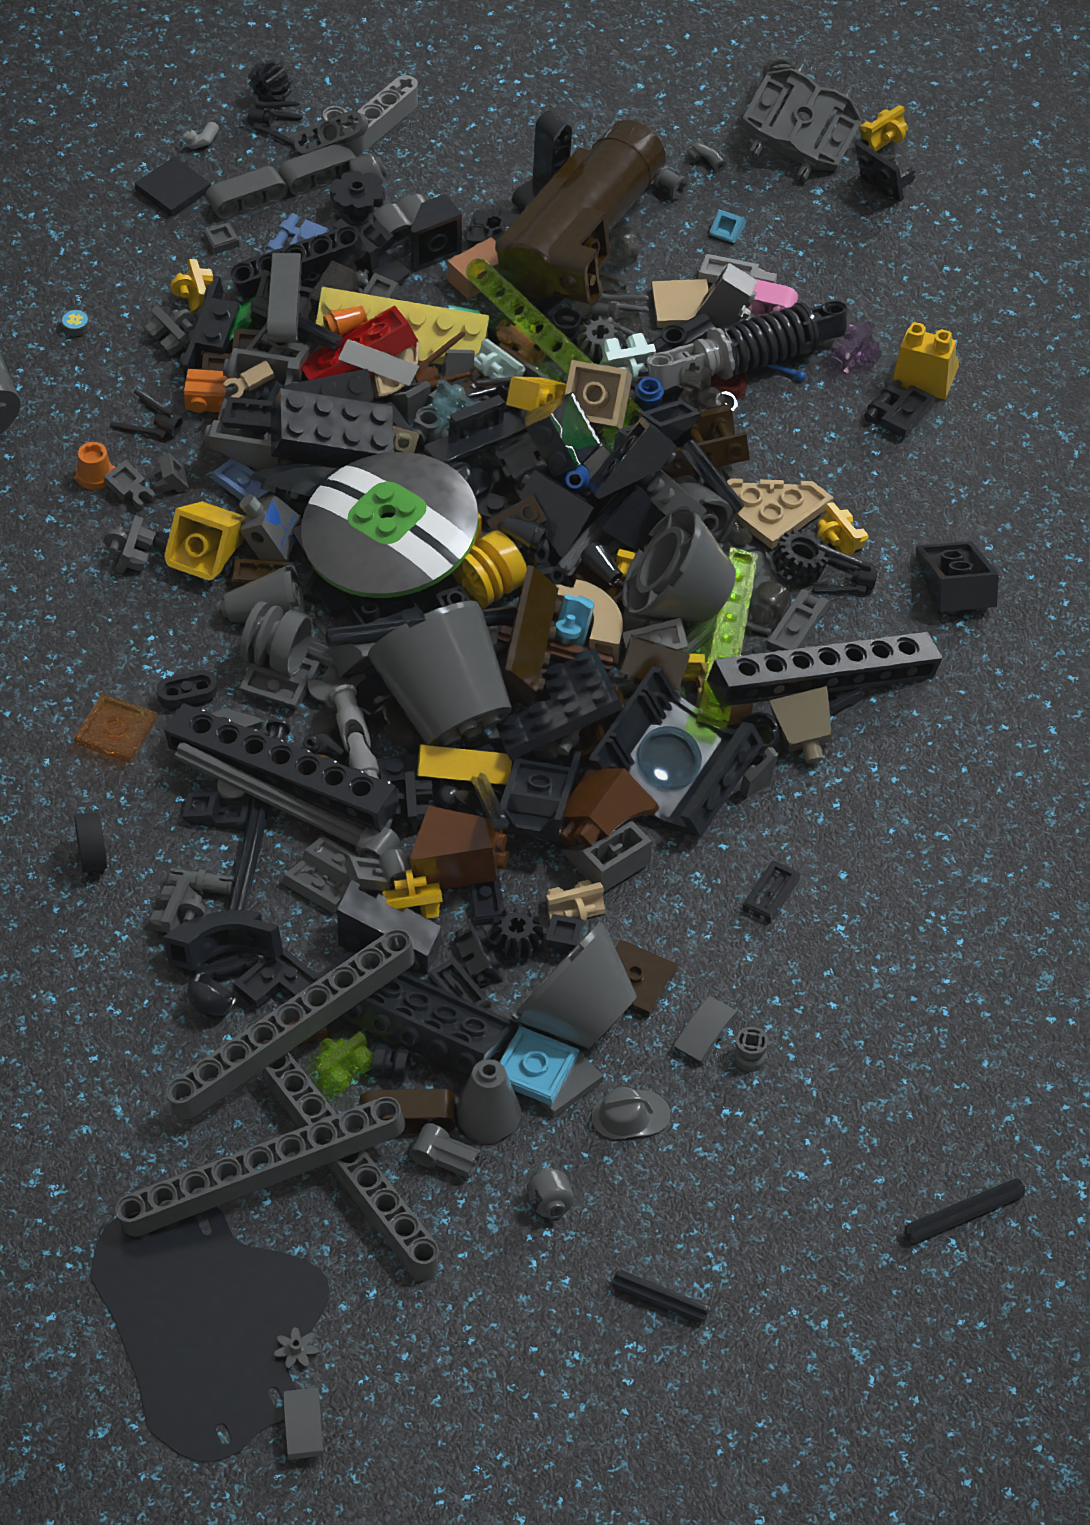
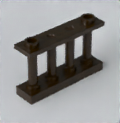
[660,405,750,478]

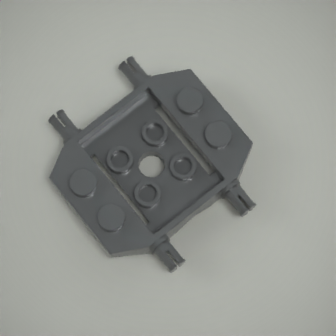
[741,60,862,182]

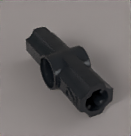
[645,313,714,367]

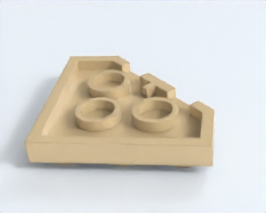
[727,478,834,549]

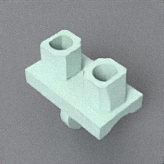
[599,333,656,382]
[474,339,526,379]

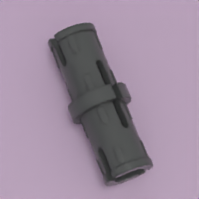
[168,868,234,896]

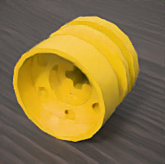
[452,530,527,609]

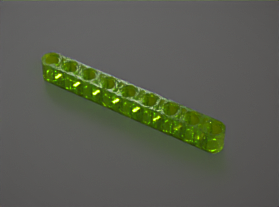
[466,258,644,428]

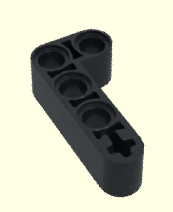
[511,111,572,212]

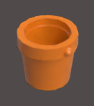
[74,442,115,490]

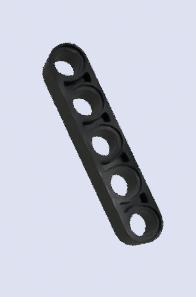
[230,225,366,298]

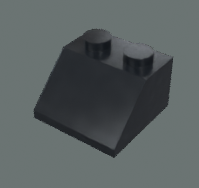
[411,194,462,272]

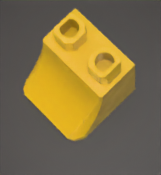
[892,322,959,400]
[164,501,246,580]

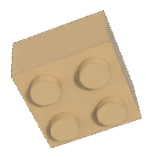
[565,360,632,430]

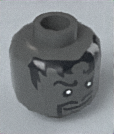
[527,1168,574,1219]

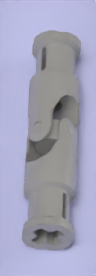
[330,684,379,779]

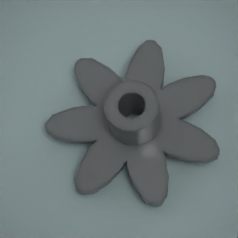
[274,1327,319,1369]

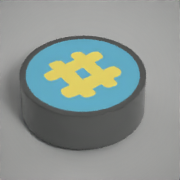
[61,309,90,336]

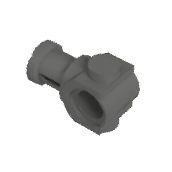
[413,404,449,447]

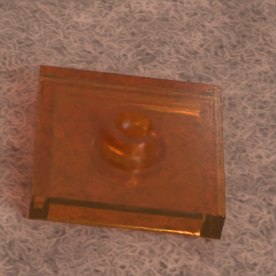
[74,693,158,763]

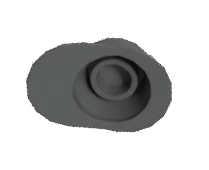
[592,1087,670,1140]

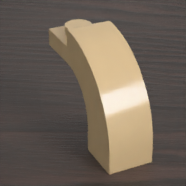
[556,579,623,663]

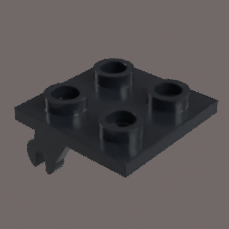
[855,141,916,202]

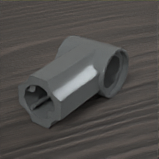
[409,1123,481,1179]

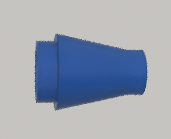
[635,377,664,413]
[561,465,590,493]

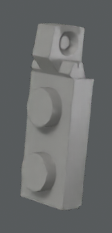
[698,254,777,284]

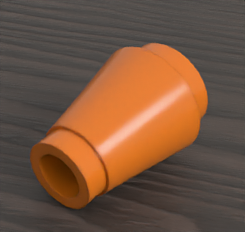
[323,306,367,336]

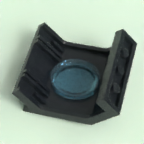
[588,666,764,837]

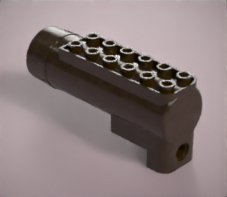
[495,120,666,305]

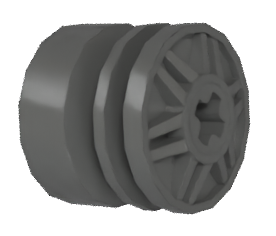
[240,601,313,677]

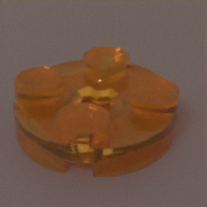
[496,319,546,365]

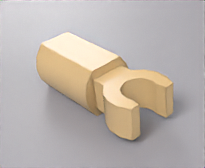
[222,361,275,398]

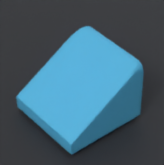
[709,209,746,244]

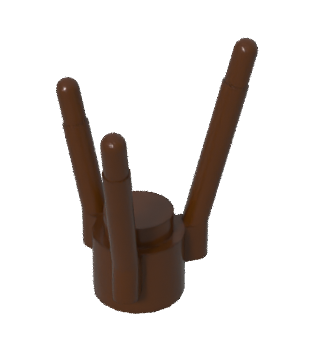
[414,331,470,389]

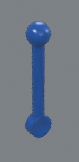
[766,363,806,382]

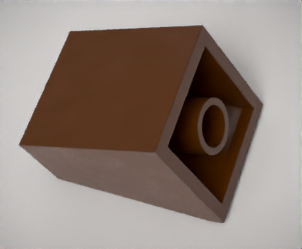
[410,806,509,890]

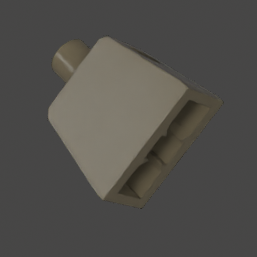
[770,686,831,764]

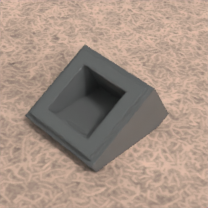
[441,349,475,384]

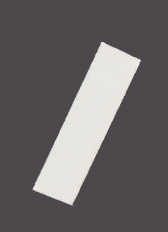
[338,339,419,386]

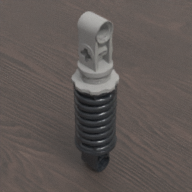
[647,301,847,390]

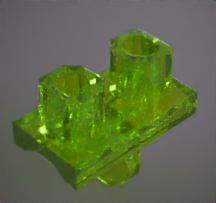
[316,1031,374,1093]

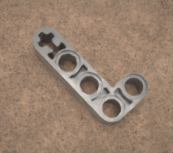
[323,75,418,154]

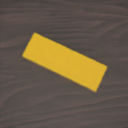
[417,745,512,786]

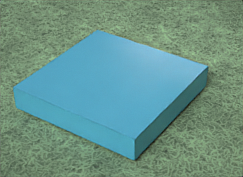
[500,1026,579,1106]

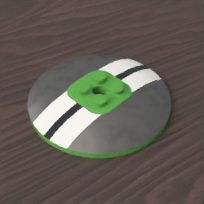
[301,452,479,598]

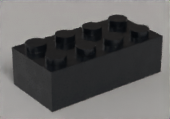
[270,388,394,467]

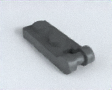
[766,589,830,652]

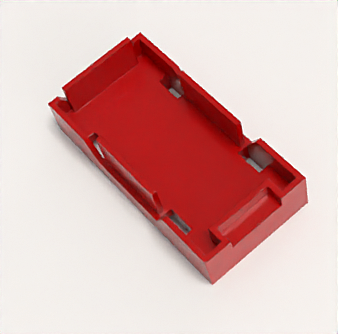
[301,305,419,381]

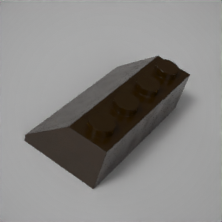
[502,565,562,706]

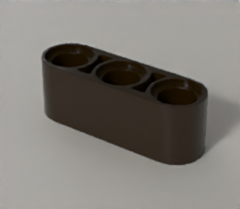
[359,1089,456,1134]

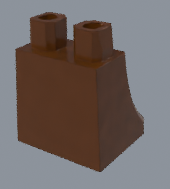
[559,768,659,846]

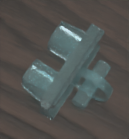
[430,379,481,421]

